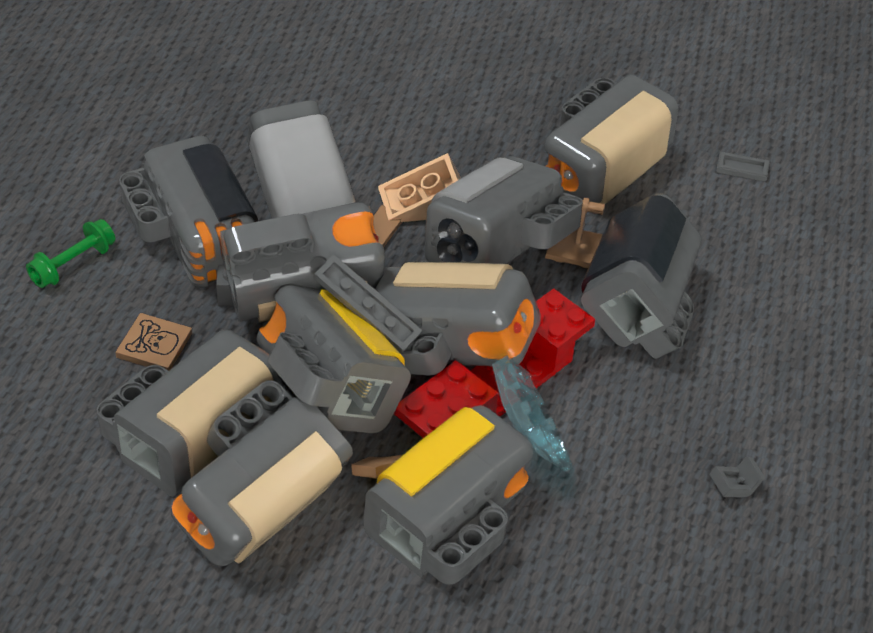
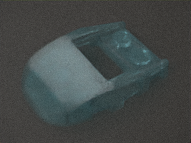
[492,356,572,471]

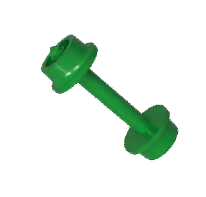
[26,219,116,288]

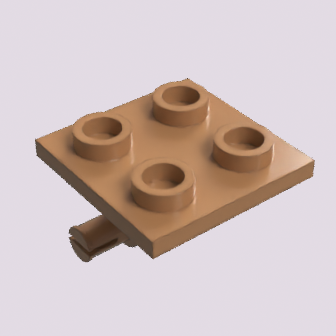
[545,198,605,268]

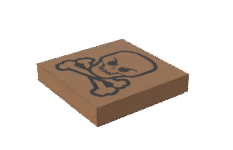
[116,313,192,371]

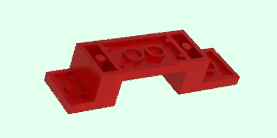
[394,288,596,438]

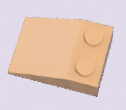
[378,153,461,222]

